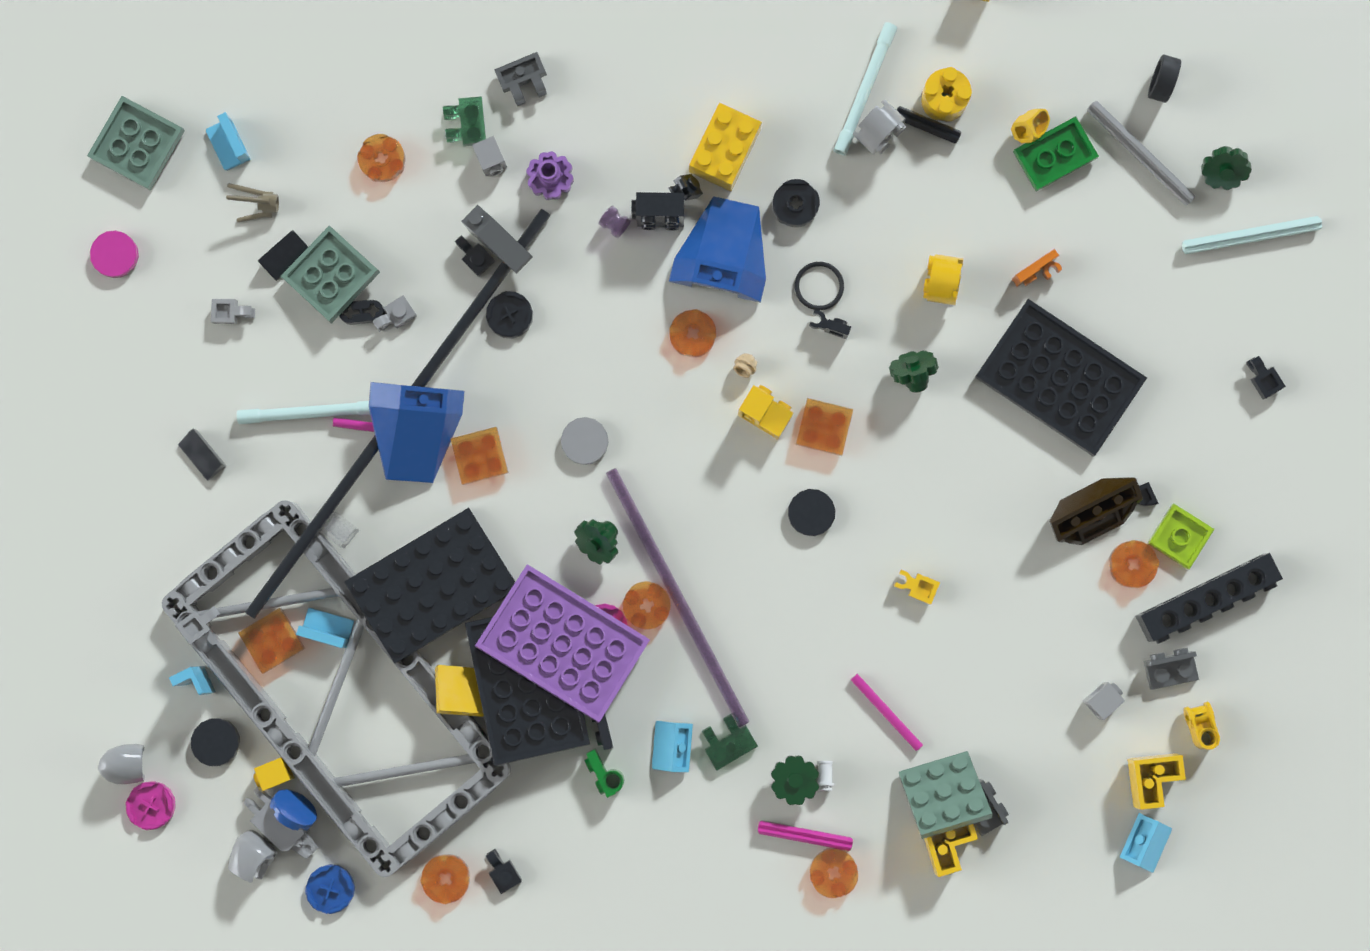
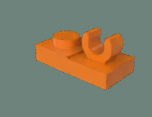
[1012,249,1062,287]

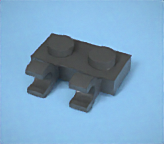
[494,52,547,107]

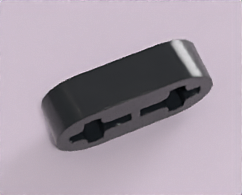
[339,300,385,325]

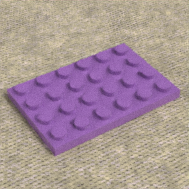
[475,564,650,723]

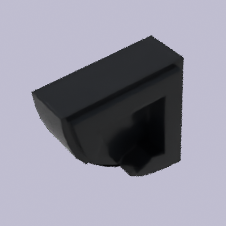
[1137,482,1159,506]

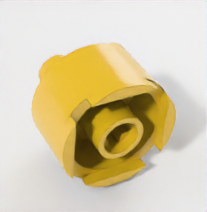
[921,67,972,122]
[923,254,964,305]

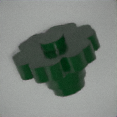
[1201,146,1252,190]
[889,350,939,393]
[574,519,618,565]
[771,755,819,805]

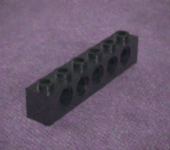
[1135,553,1283,644]

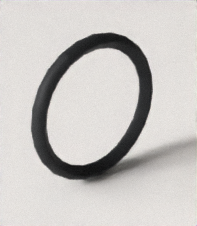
[795,261,844,310]

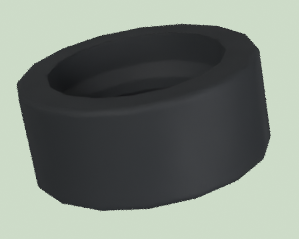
[1148,54,1181,103]

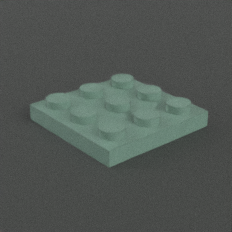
[87,96,185,191]
[281,225,380,324]
[899,751,992,839]

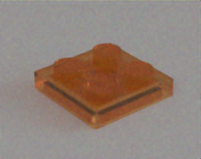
[796,398,853,456]
[450,427,509,485]
[238,608,305,674]

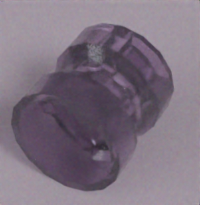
[598,205,631,238]

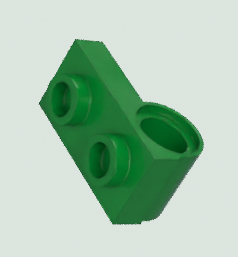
[584,749,625,798]

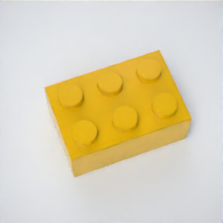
[689,102,762,191]

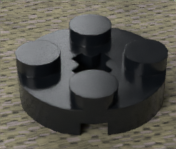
[772,179,820,227]

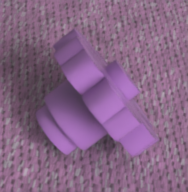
[526,151,574,200]

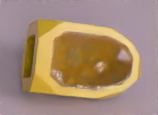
[1011,108,1050,143]

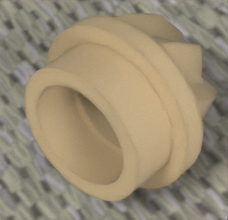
[733,353,757,378]

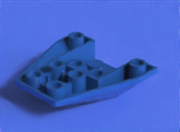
[669,196,766,303]
[369,382,465,483]

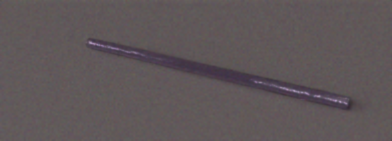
[606,468,750,727]

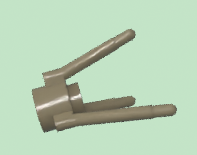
[226,183,279,222]

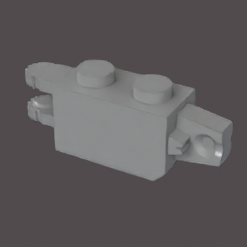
[243,787,318,859]

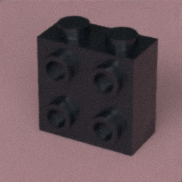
[631,192,684,231]

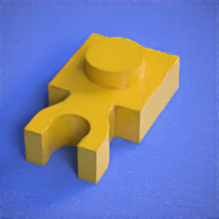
[893,569,940,605]

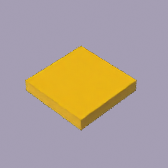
[435,665,484,717]

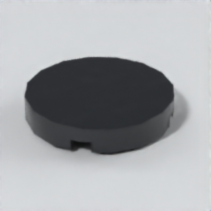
[486,291,533,339]
[788,489,835,536]
[191,718,240,766]

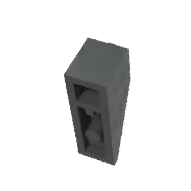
[461,204,533,274]

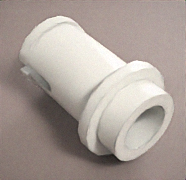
[817,761,835,791]

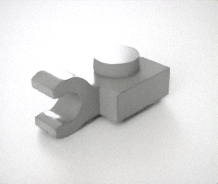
[373,295,417,332]
[211,299,255,324]
[175,606,220,645]

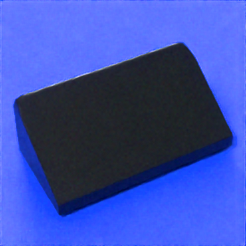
[258,230,308,281]
[178,428,226,481]

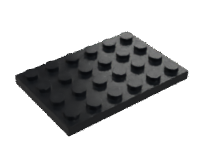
[975,299,1147,457]
[344,507,515,664]
[465,617,590,766]

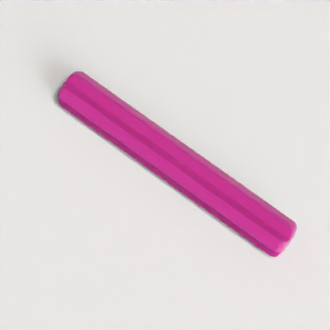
[757,821,853,851]

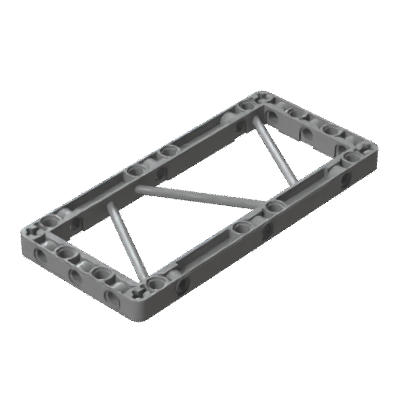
[162,500,511,877]

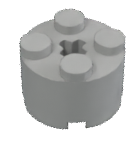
[853,100,906,155]

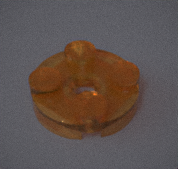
[357,134,406,182]
[669,309,716,357]
[1109,540,1159,588]
[623,581,671,630]
[809,848,858,898]
[420,854,470,904]

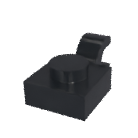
[668,174,703,201]
[455,235,495,277]
[809,310,851,339]
[1246,356,1286,399]
[486,849,522,894]

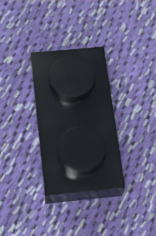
[591,714,613,750]

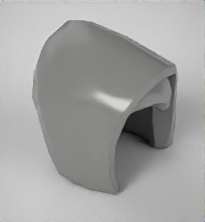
[98,744,145,784]
[228,830,277,883]

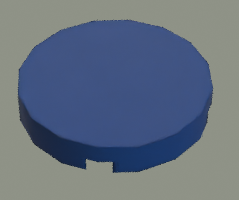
[270,789,317,831]
[305,864,355,914]

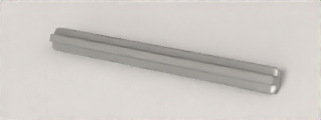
[1087,101,1195,205]

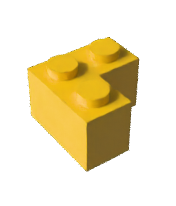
[738,385,794,439]
[1127,753,1186,810]
[924,824,978,877]

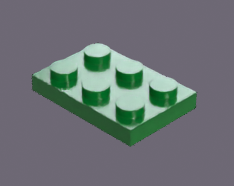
[1013,116,1099,192]

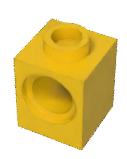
[253,757,295,791]

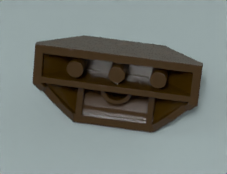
[1049,477,1143,545]

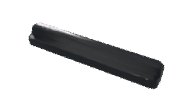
[897,106,961,144]

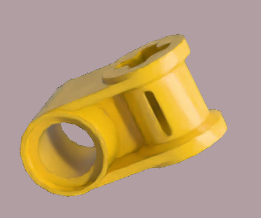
[1183,701,1220,750]

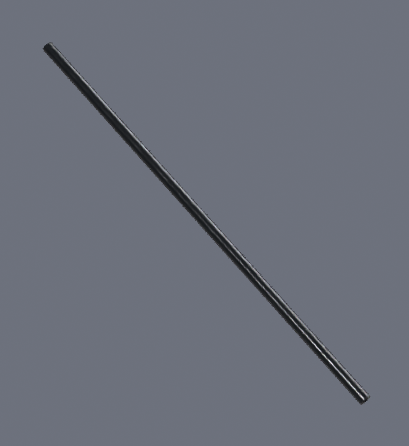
[245,209,550,619]

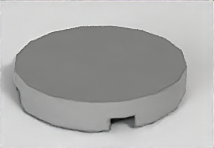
[561,417,609,465]

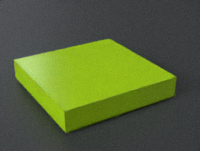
[1147,503,1214,570]

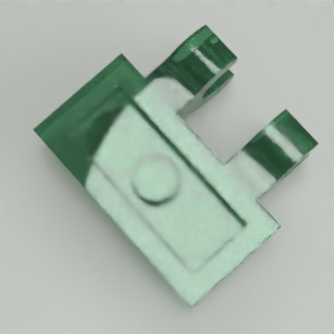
[443,96,486,146]
[702,714,758,771]

